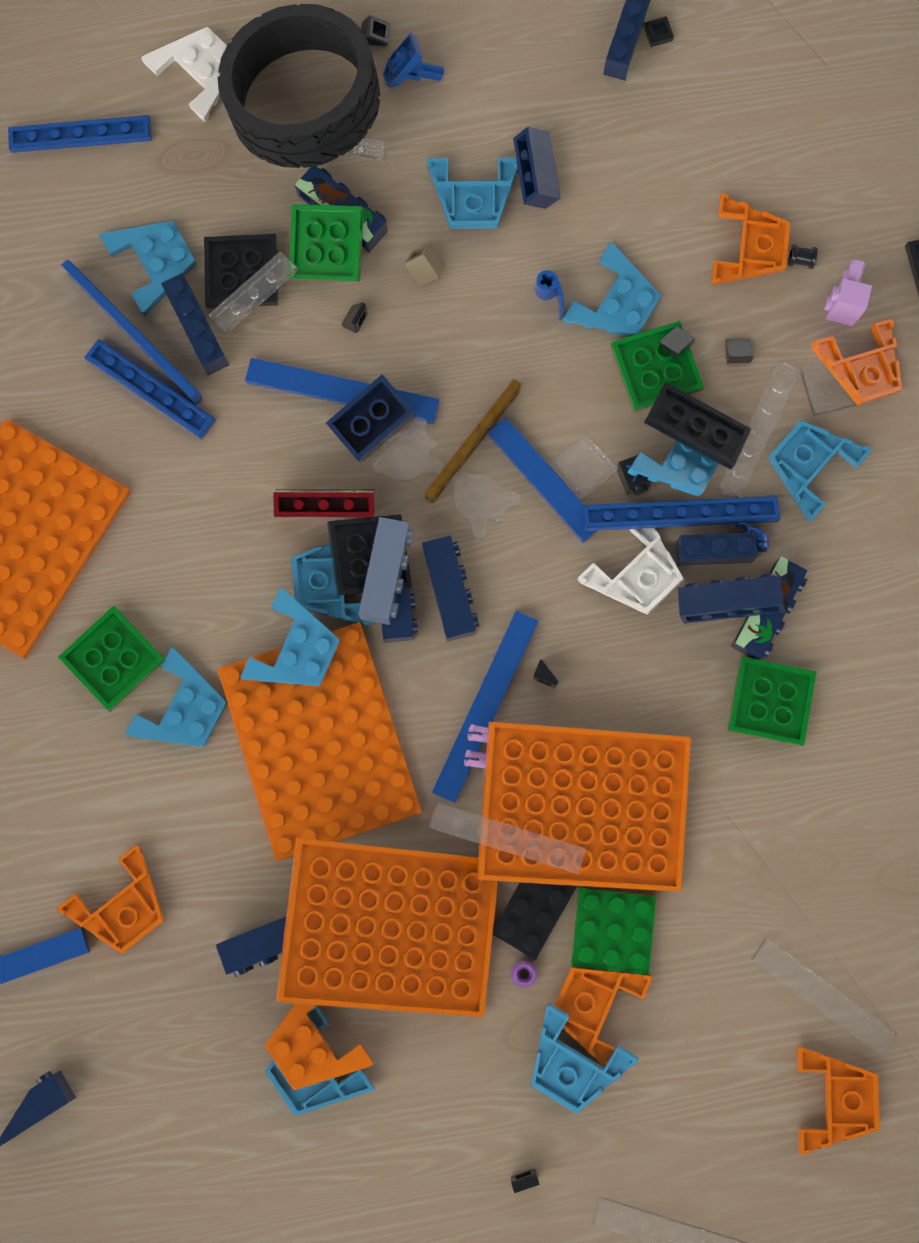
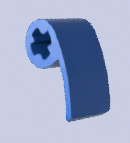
[535,270,564,321]

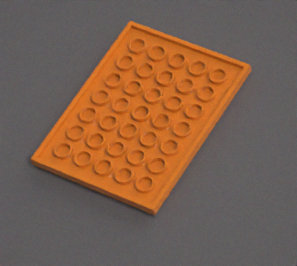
[0,419,131,659]
[217,622,422,862]
[477,722,691,892]
[276,838,498,1018]

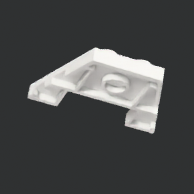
[141,27,227,122]
[578,528,683,615]

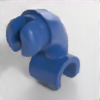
[736,522,769,552]

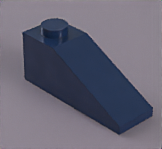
[0,1070,76,1146]

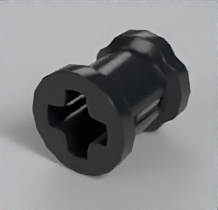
[788,244,818,269]

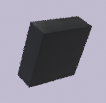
[644,16,674,47]
[511,1169,540,1194]

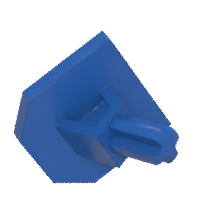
[383,32,444,88]

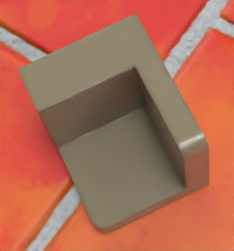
[405,243,445,286]

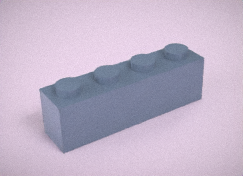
[358,517,414,625]

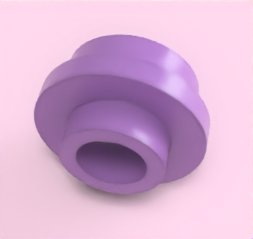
[511,961,537,987]

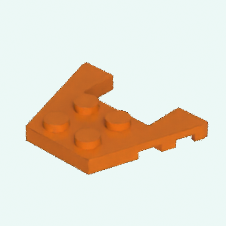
[711,193,791,285]
[811,318,902,406]
[56,844,165,954]
[554,967,653,1067]
[264,1004,374,1090]
[796,1046,880,1155]

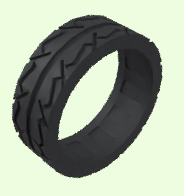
[217,4,381,168]

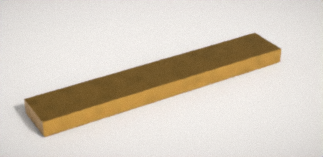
[425,379,521,503]

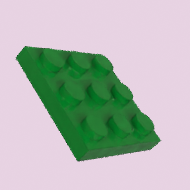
[289,204,364,282]
[610,321,704,412]
[58,605,165,712]
[727,656,817,746]
[571,887,656,975]

